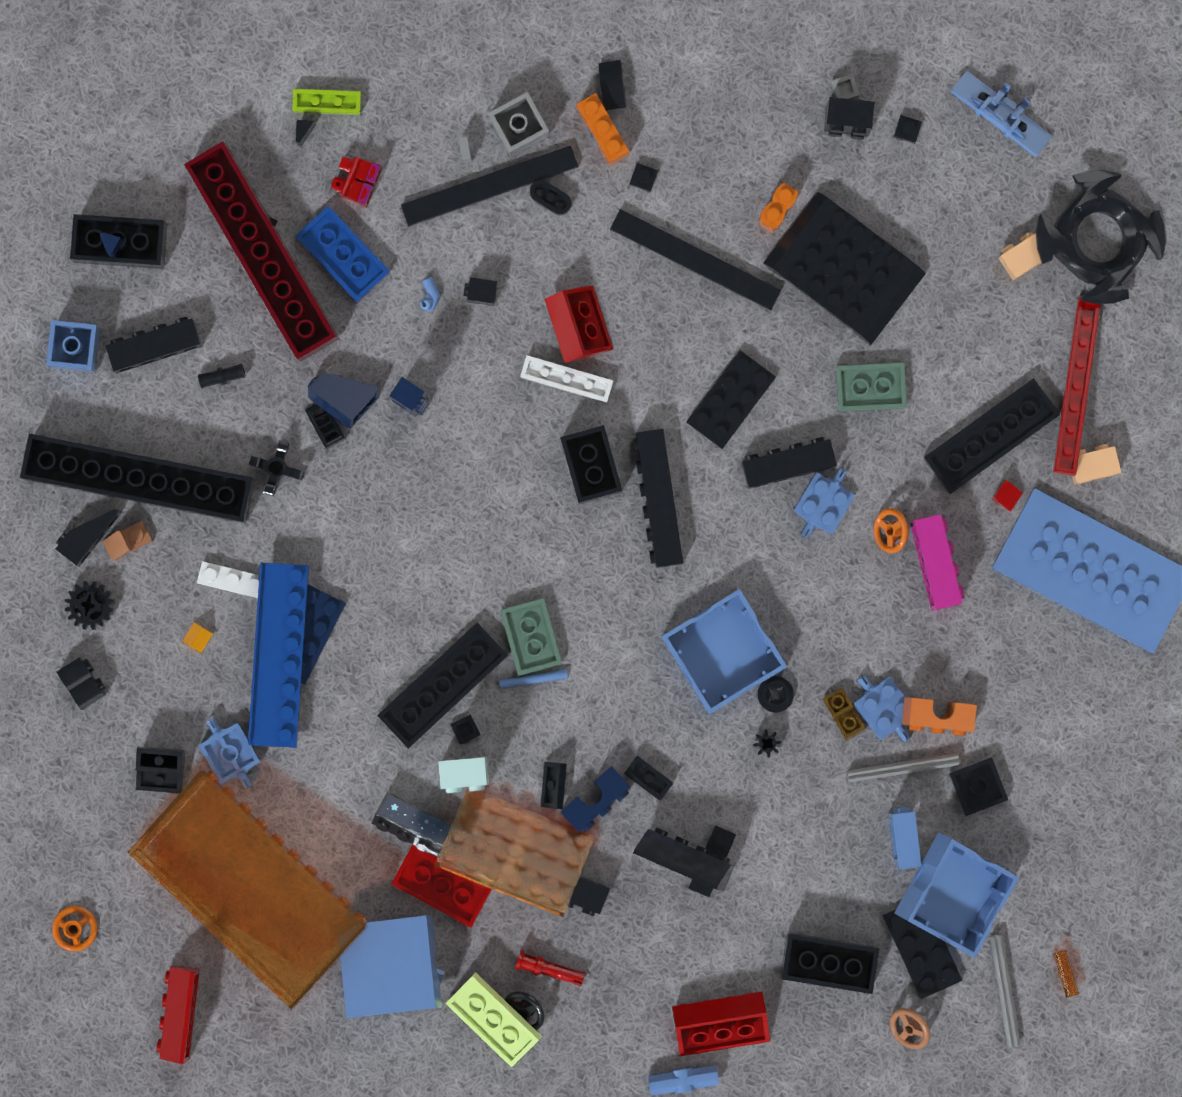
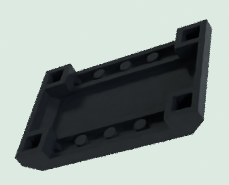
[763,192,926,346]

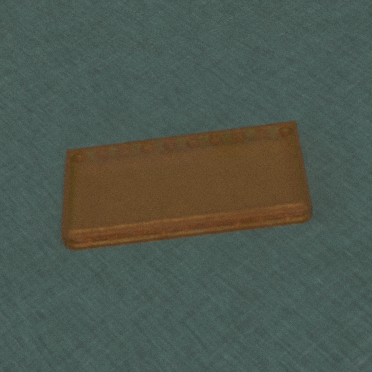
[128,770,368,1010]

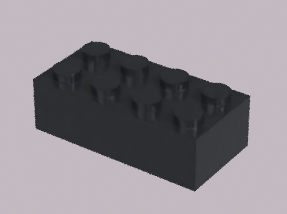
[70,214,168,269]
[780,932,880,994]

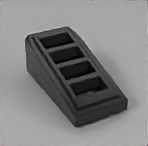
[305,404,346,450]

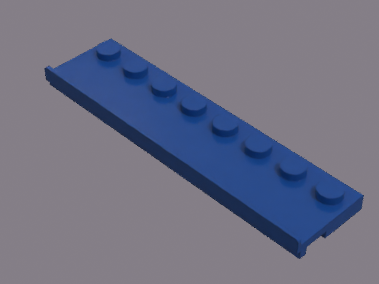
[248,562,309,748]

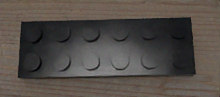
[923,378,1060,495]
[377,622,508,749]

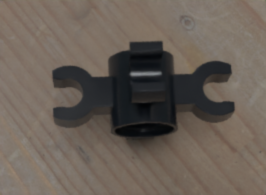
[249,440,305,496]

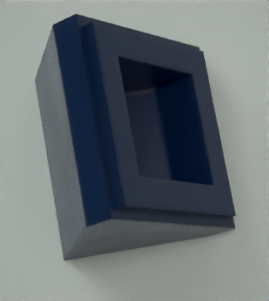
[100,232,123,258]

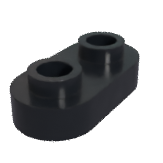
[530,180,572,216]

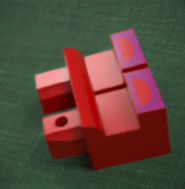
[331,156,382,208]

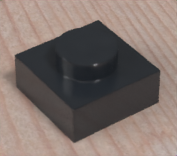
[894,115,922,144]
[629,163,658,192]

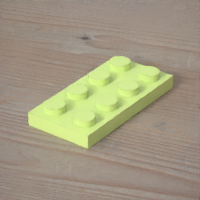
[445,972,542,1067]

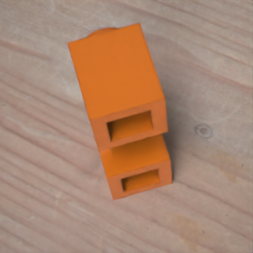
[576,93,629,167]
[902,697,977,736]

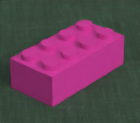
[910,514,965,611]

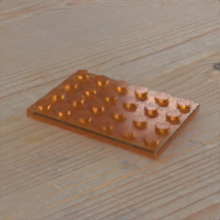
[435,787,595,917]

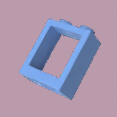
[888,807,922,869]

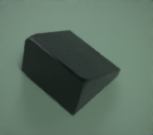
[296,120,316,146]

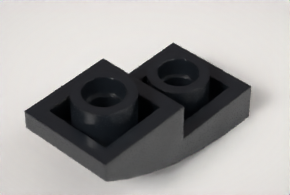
[598,60,626,111]

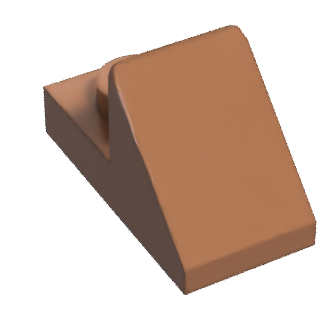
[102,521,153,562]

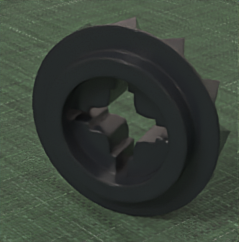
[758,676,794,713]

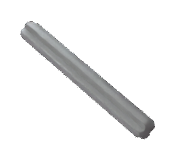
[847,753,960,782]
[990,934,1020,1048]

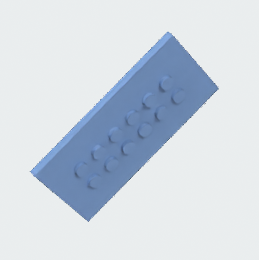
[992,488,1182,654]

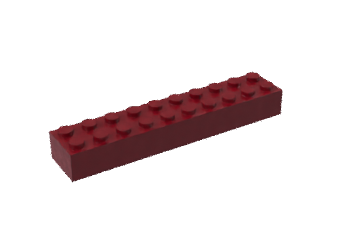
[184,141,340,362]

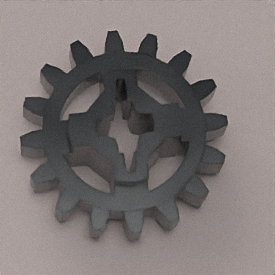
[65,581,115,630]

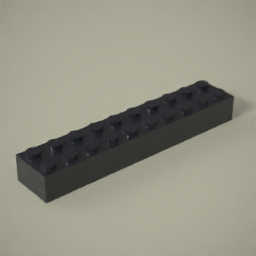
[20,433,255,524]

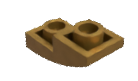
[823,688,866,741]

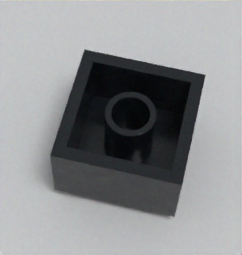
[824,97,875,140]

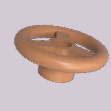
[890,1008,930,1049]

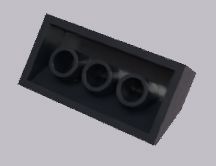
[633,827,735,891]

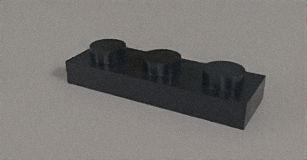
[688,825,736,897]

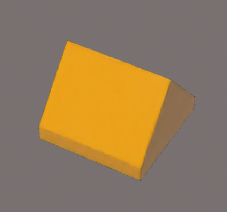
[182,622,213,653]

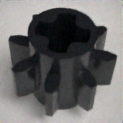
[753,729,782,758]

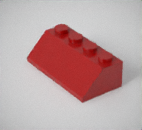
[156,965,200,1064]
[672,992,770,1056]

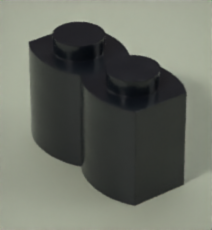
[57,657,106,710]

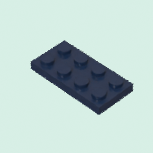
[301,584,346,685]

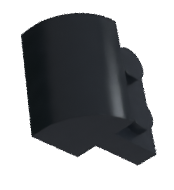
[135,746,185,794]

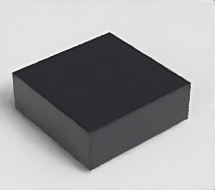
[450,714,481,745]

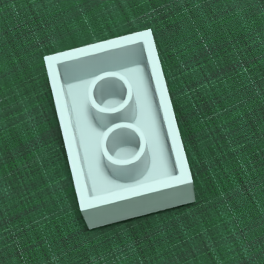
[438,757,489,793]

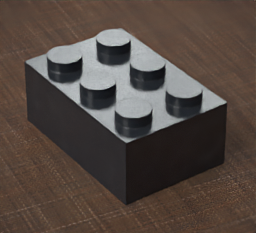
[560,425,623,505]

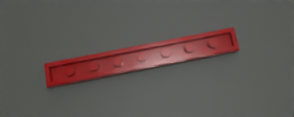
[1053,297,1101,476]

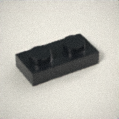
[624,756,673,801]
[540,762,567,809]

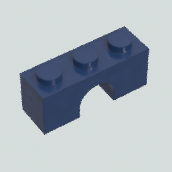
[389,377,429,417]
[560,766,630,832]

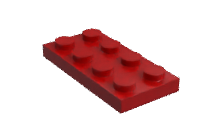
[391,844,493,928]

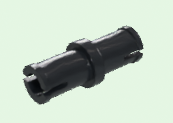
[198,364,246,388]

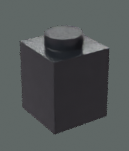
[463,277,498,306]

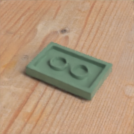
[836,363,907,412]
[500,598,562,676]

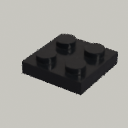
[949,757,1008,816]

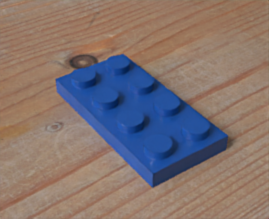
[295,206,390,303]

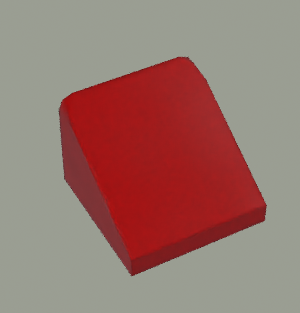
[992,480,1023,512]

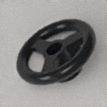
[505,991,545,1030]

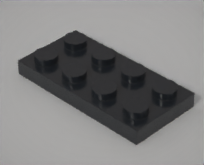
[686,350,776,449]
[882,909,963,999]

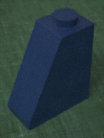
[308,373,380,429]

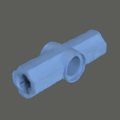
[648,1064,719,1096]

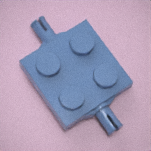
[793,468,855,539]
[853,675,912,742]
[198,718,261,790]

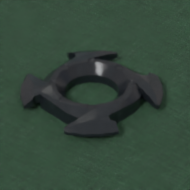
[1036,170,1165,304]

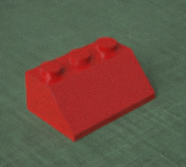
[544,285,614,363]

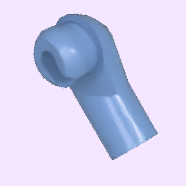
[420,277,440,311]

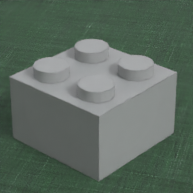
[488,92,550,157]

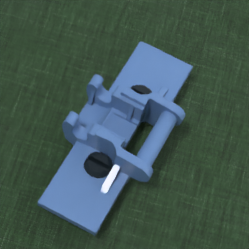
[950,71,1053,157]

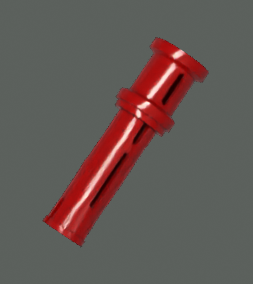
[515,950,585,986]

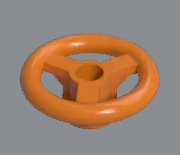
[873,508,909,553]
[52,906,98,952]

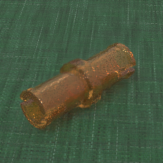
[1052,949,1080,998]

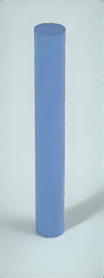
[499,669,568,689]

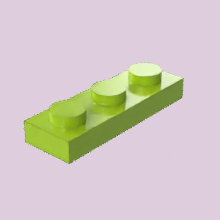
[292,89,361,115]

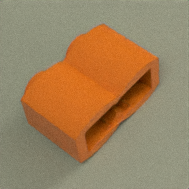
[759,183,798,233]

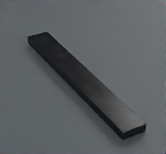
[401,145,578,227]
[610,209,781,311]

